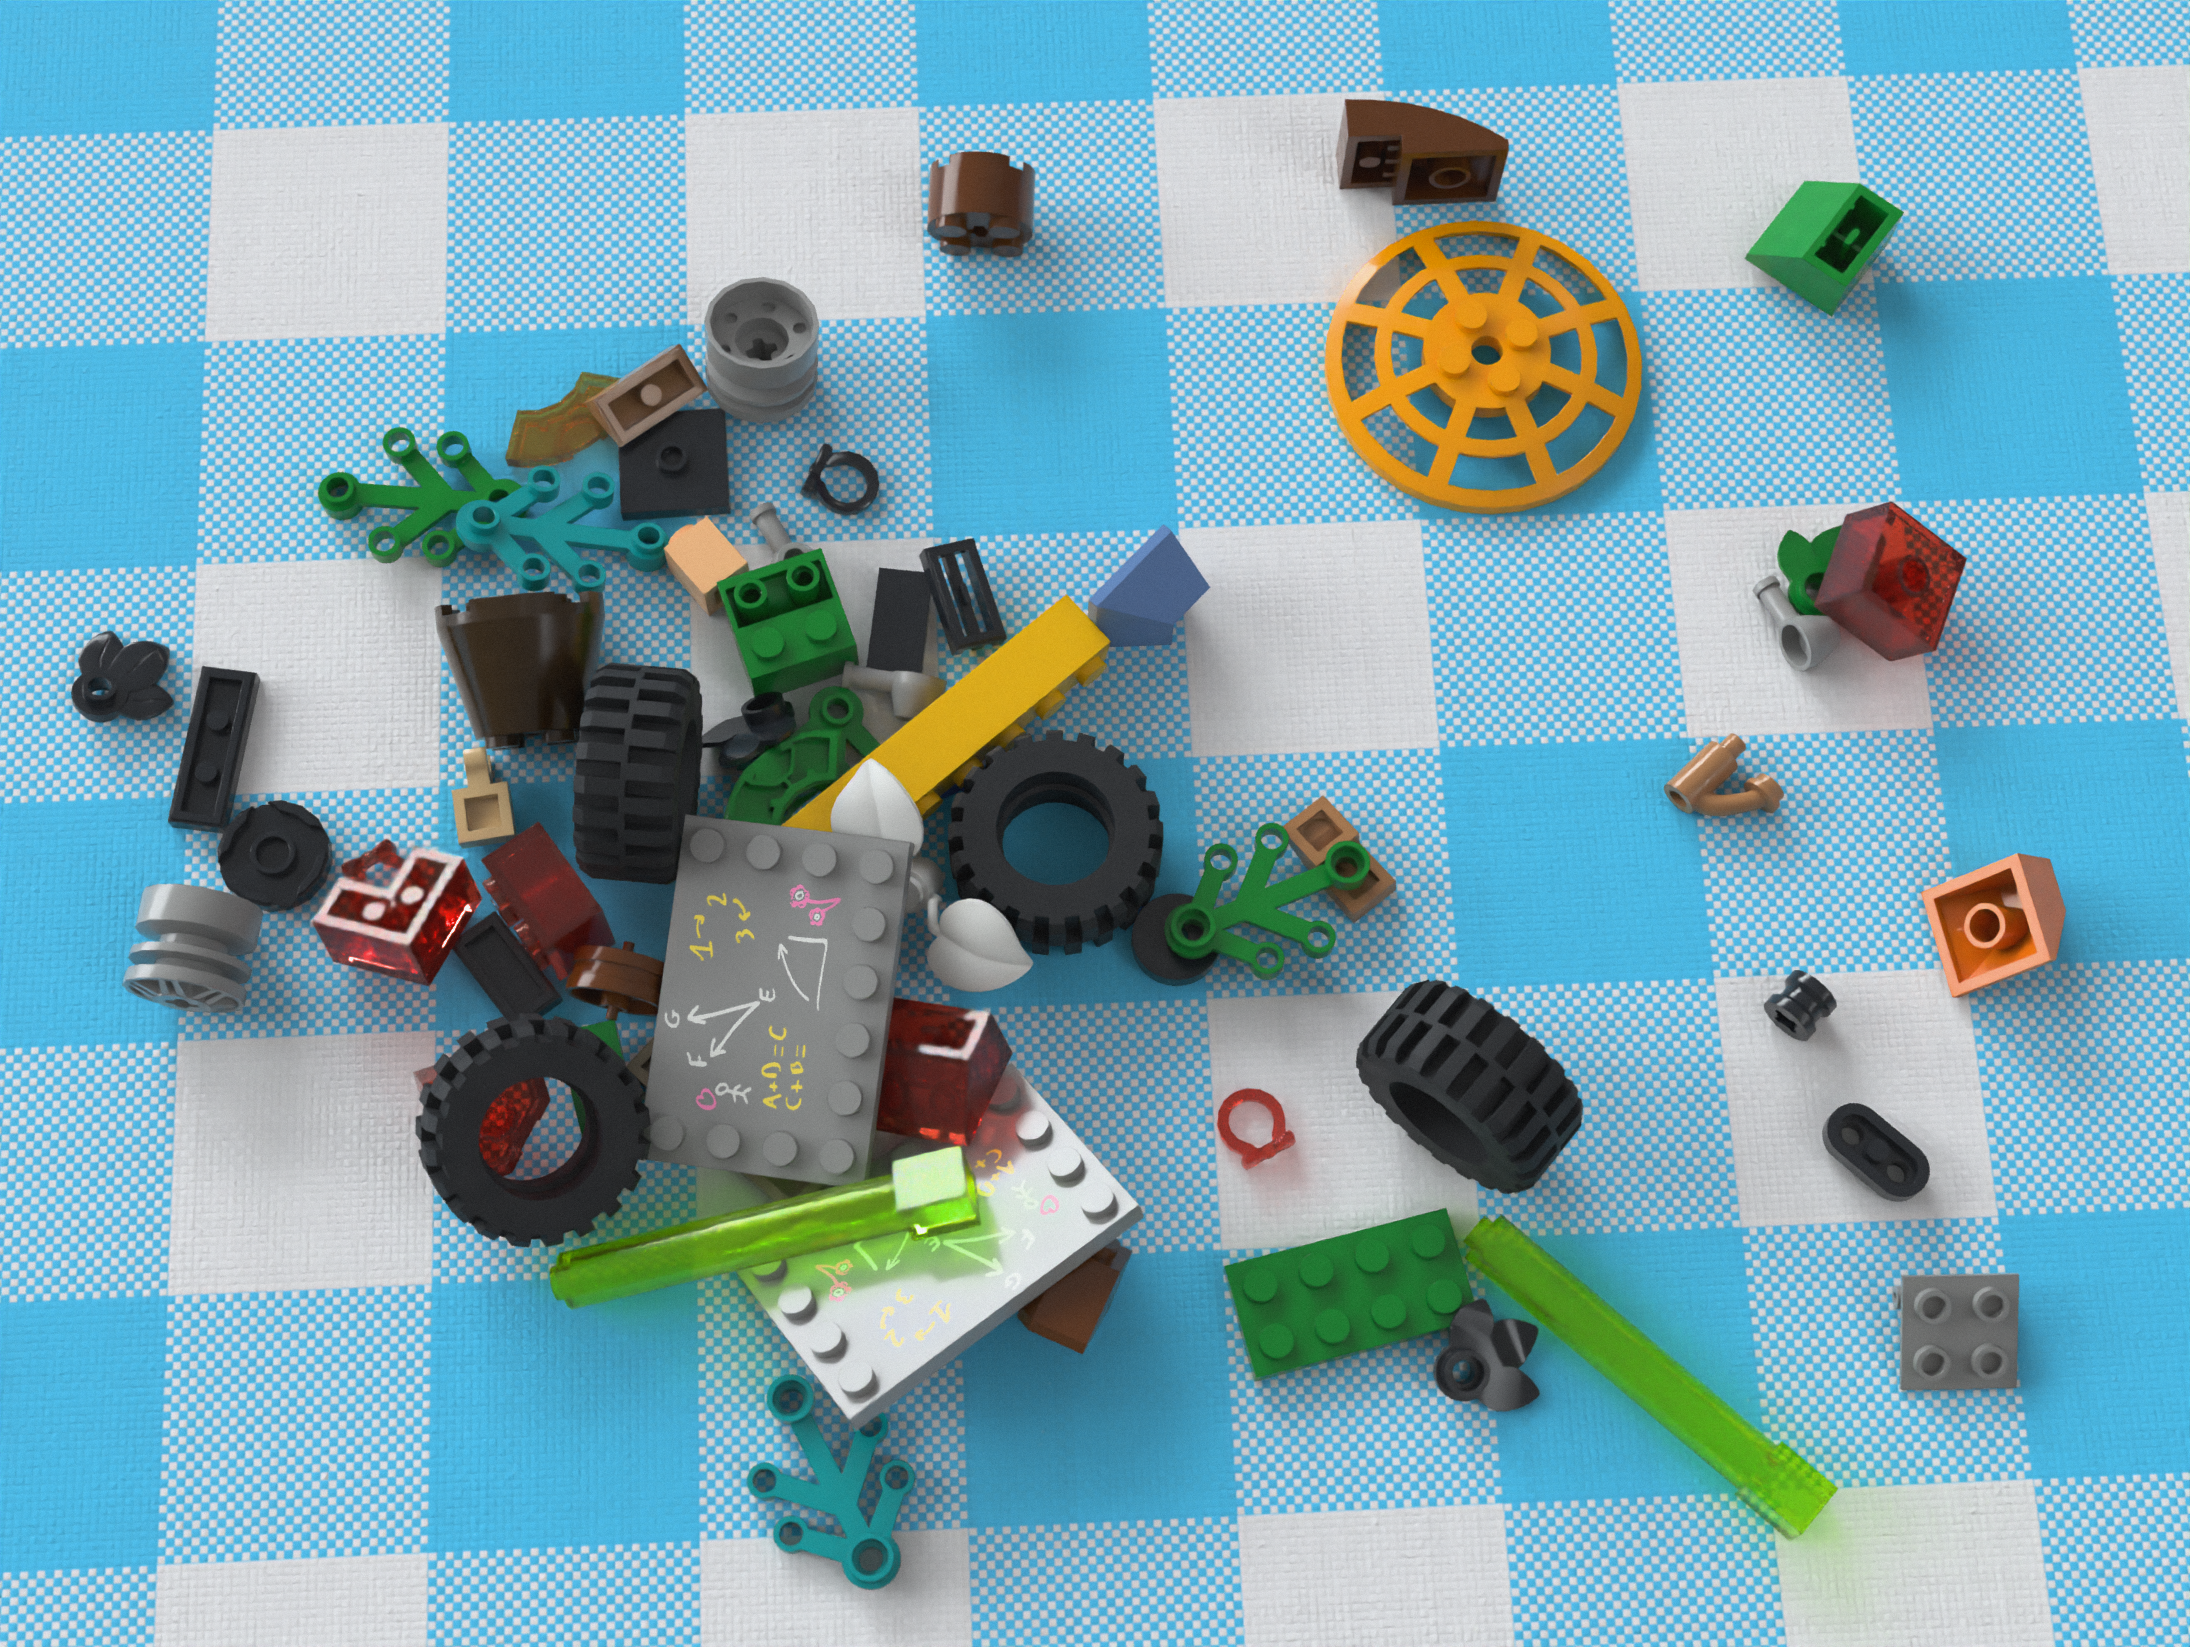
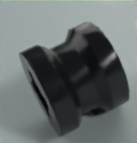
[1764,970,1837,1041]

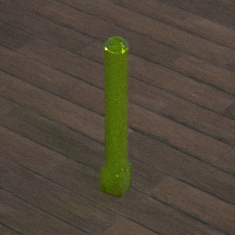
[549,1146,981,1310]
[1463,1214,1838,1541]

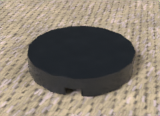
[217,800,333,912]

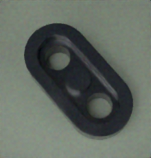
[1822,1103,1930,1202]

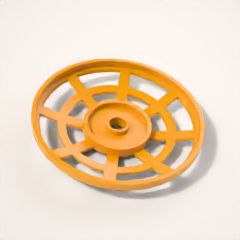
[1324,220,1642,515]

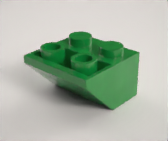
[1745,181,1904,317]
[716,548,859,697]

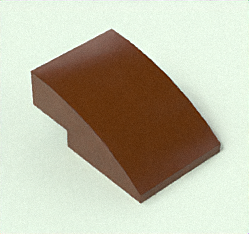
[1336,99,1509,206]

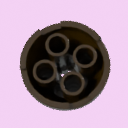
[434,591,605,751]

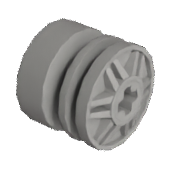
[704,277,819,423]
[122,884,263,1013]

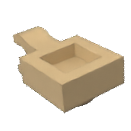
[451,747,518,849]

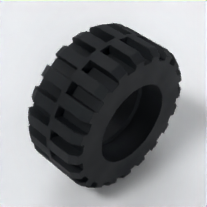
[573,663,703,885]
[948,730,1164,956]
[1356,980,1583,1194]
[415,1013,651,1248]

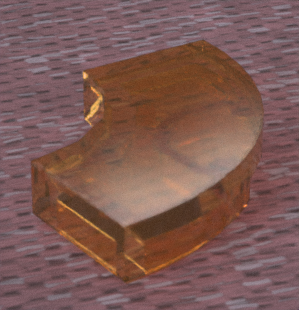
[505,372,621,468]

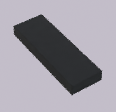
[168,666,261,834]

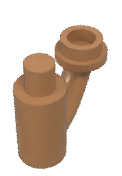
[1664,733,1784,817]

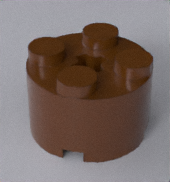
[927,151,1036,257]

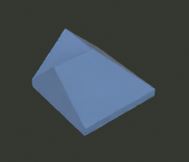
[1088,524,1210,647]

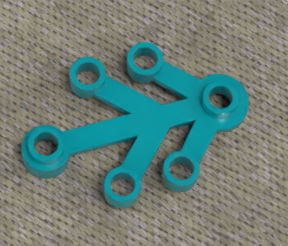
[455,465,669,595]
[747,1374,916,1590]

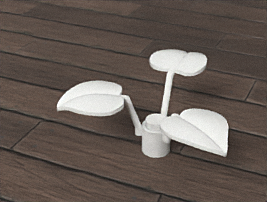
[831,758,1033,992]

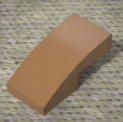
[1283,795,1396,923]

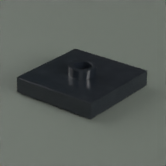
[618,408,731,521]

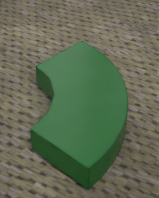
[723,729,841,826]

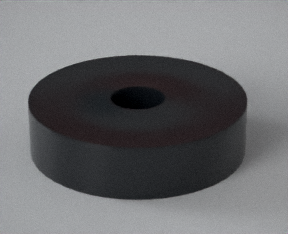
[1131,894,1219,986]

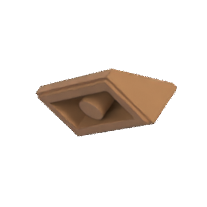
[584,344,709,447]

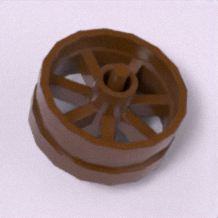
[565,941,664,1021]

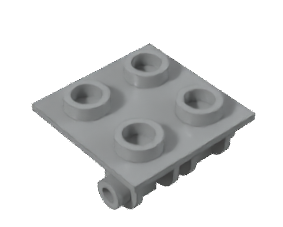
[1892,1273,2019,1390]

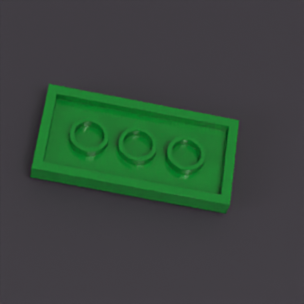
[1223,1208,1474,1382]

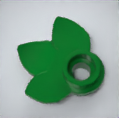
[1777,525,1884,617]

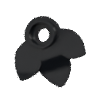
[71,631,174,723]
[702,692,796,768]
[1433,1298,1540,1411]

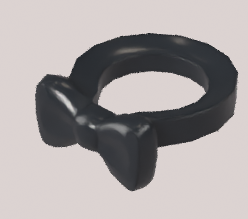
[800,443,879,516]

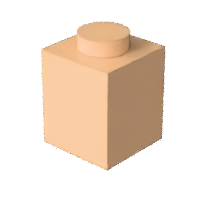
[664,516,749,616]

